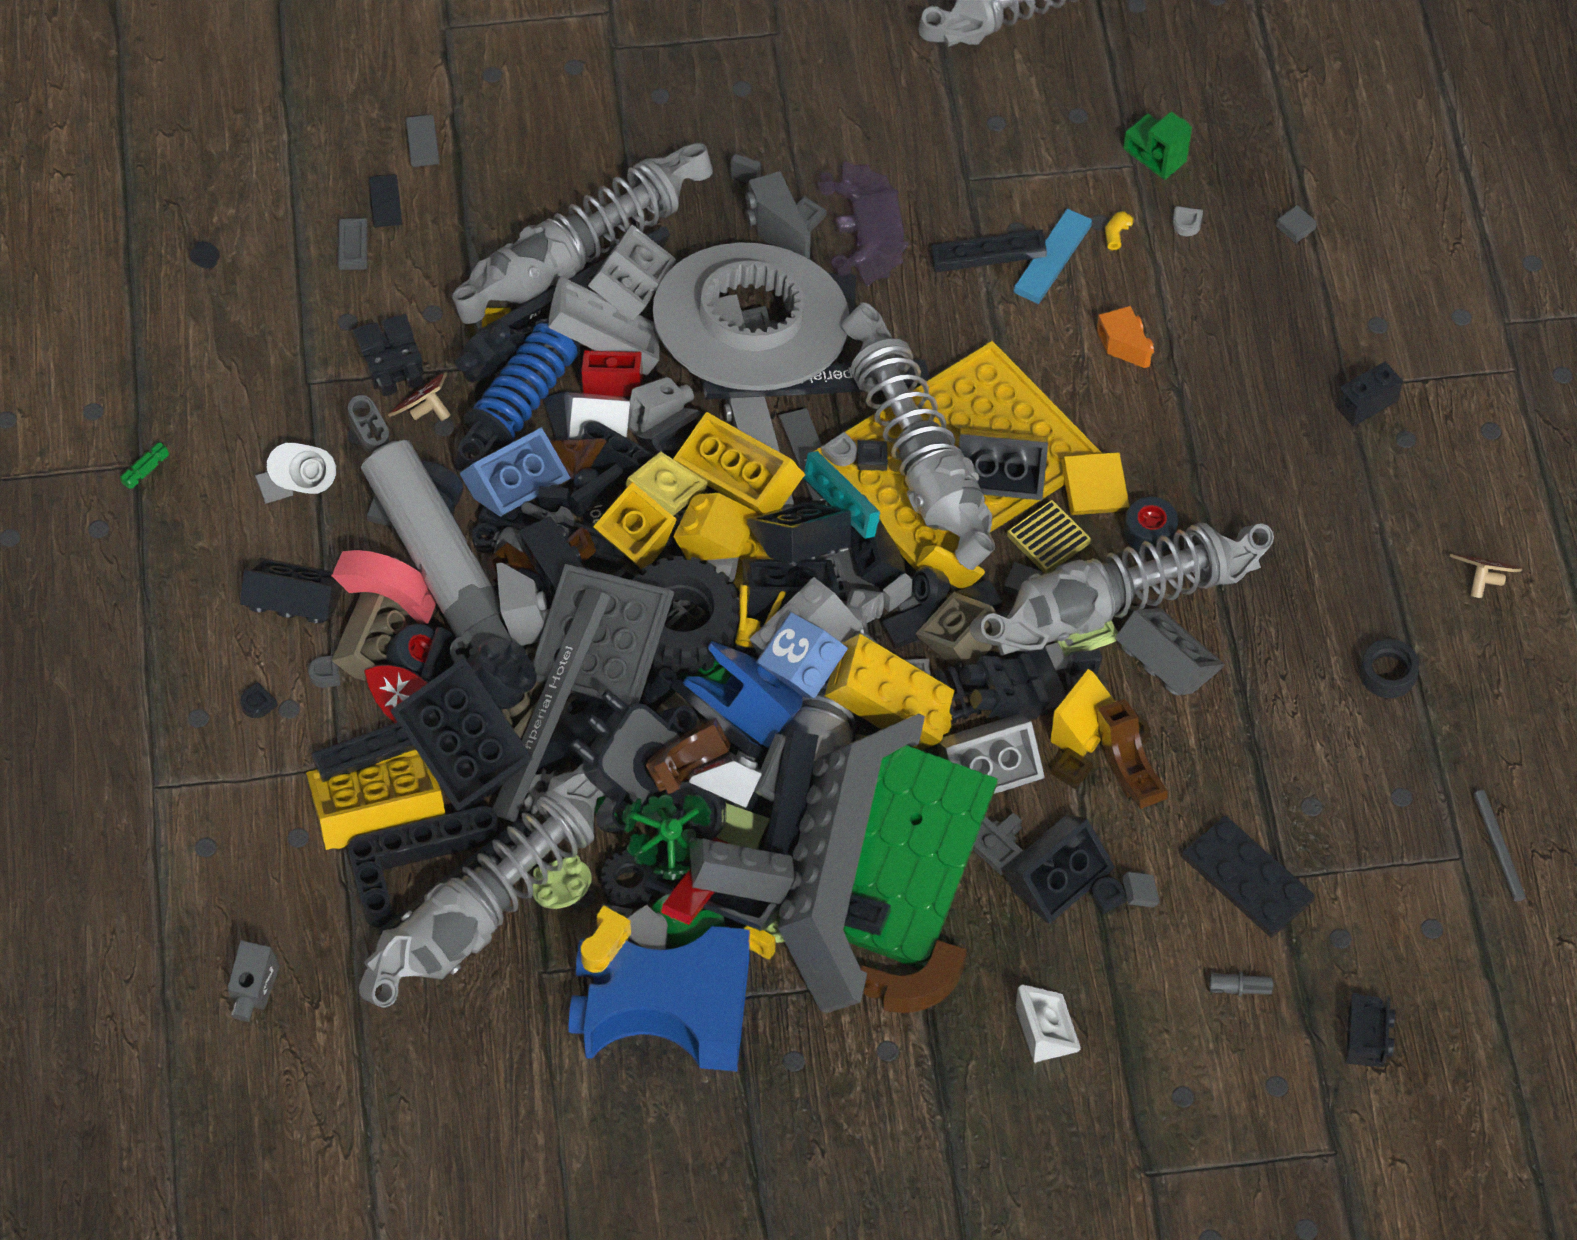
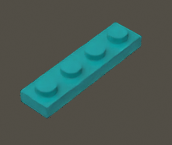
[803,451,880,539]

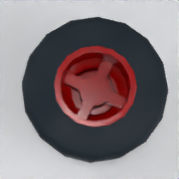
[1124,496,1178,555]
[387,624,446,676]

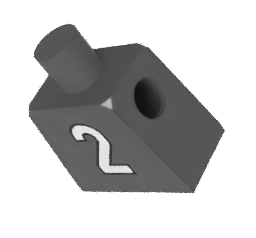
[228,940,280,1021]

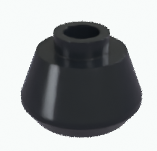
[912,566,950,607]

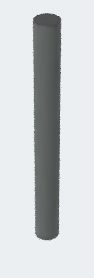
[1473,790,1526,902]

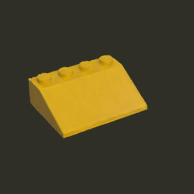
[306,749,446,850]

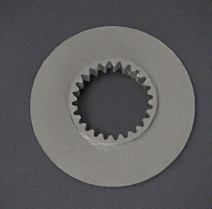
[653,243,849,390]

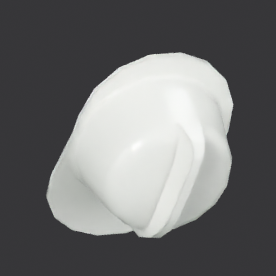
[267,443,336,494]

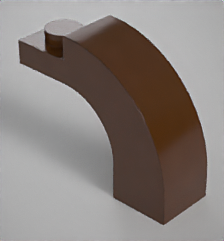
[486,527,596,583]
[1097,698,1168,809]
[646,718,730,794]
[861,941,967,1013]

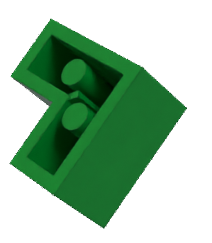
[1124,112,1192,180]

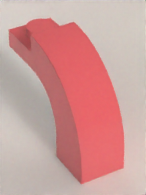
[332,550,437,624]

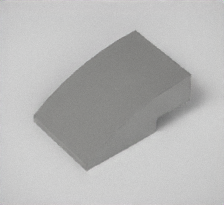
[588,224,676,321]

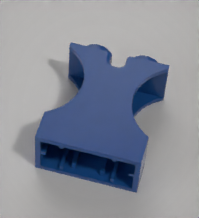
[569,926,750,1071]

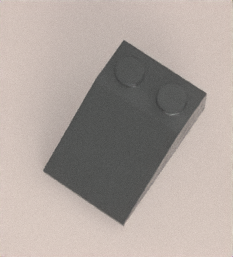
[745,171,811,260]

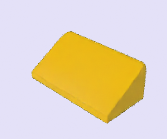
[916,545,985,590]

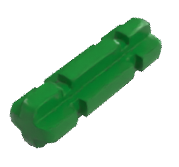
[120,442,169,489]

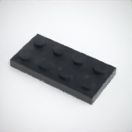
[1182,815,1315,938]

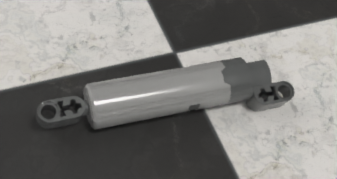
[348,395,512,665]

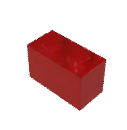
[582,351,643,397]

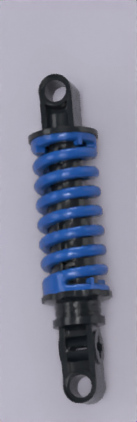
[454,274,599,472]

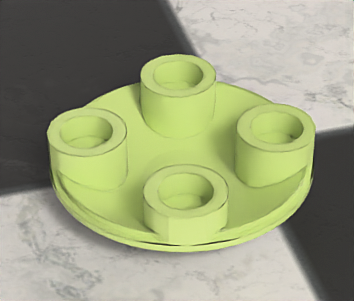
[532,855,592,909]

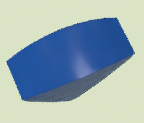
[683,642,803,748]

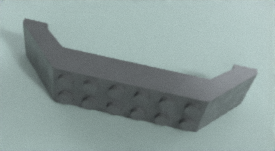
[778,714,925,1013]

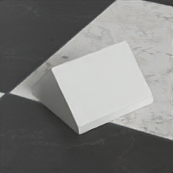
[564,392,630,440]
[1015,985,1081,1062]

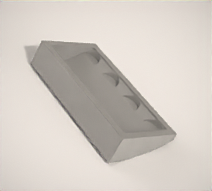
[548,276,659,375]

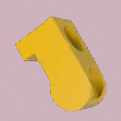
[581,906,631,973]

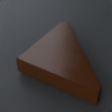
[550,439,606,481]

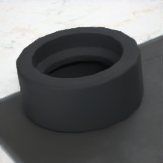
[1360,638,1419,699]

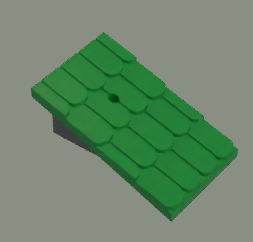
[843,745,998,970]

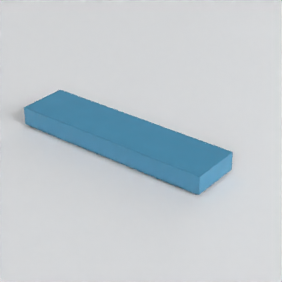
[1014,208,1092,304]

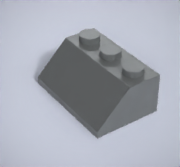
[1115,608,1225,695]
[689,838,794,904]

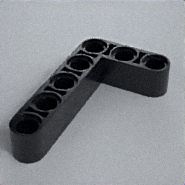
[580,422,708,547]
[348,806,498,927]

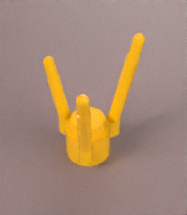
[735,584,785,648]

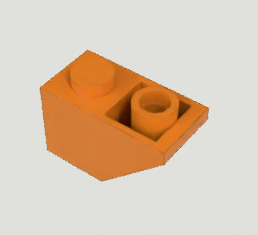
[1097,306,1154,368]

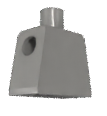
[628,377,694,438]

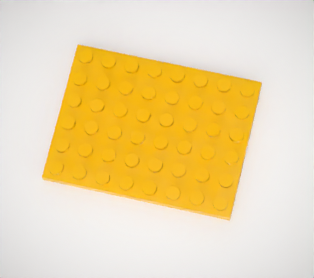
[814,341,1103,571]

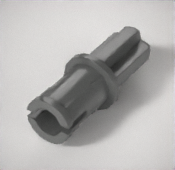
[1210,972,1273,997]

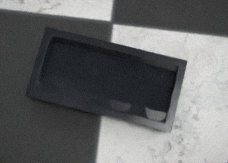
[646,853,784,931]

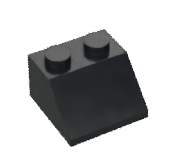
[637,408,702,459]

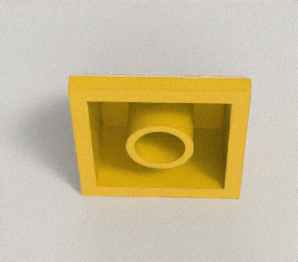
[593,482,677,570]
[673,493,758,561]
[1051,669,1115,757]

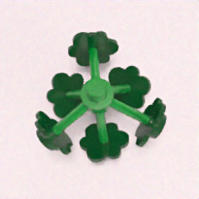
[622,794,711,880]

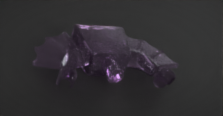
[817,161,909,286]

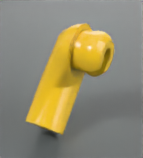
[1105,212,1133,250]

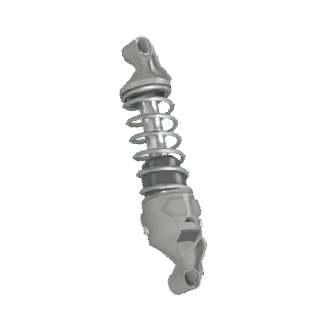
[842,302,995,570]

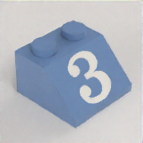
[756,612,848,699]

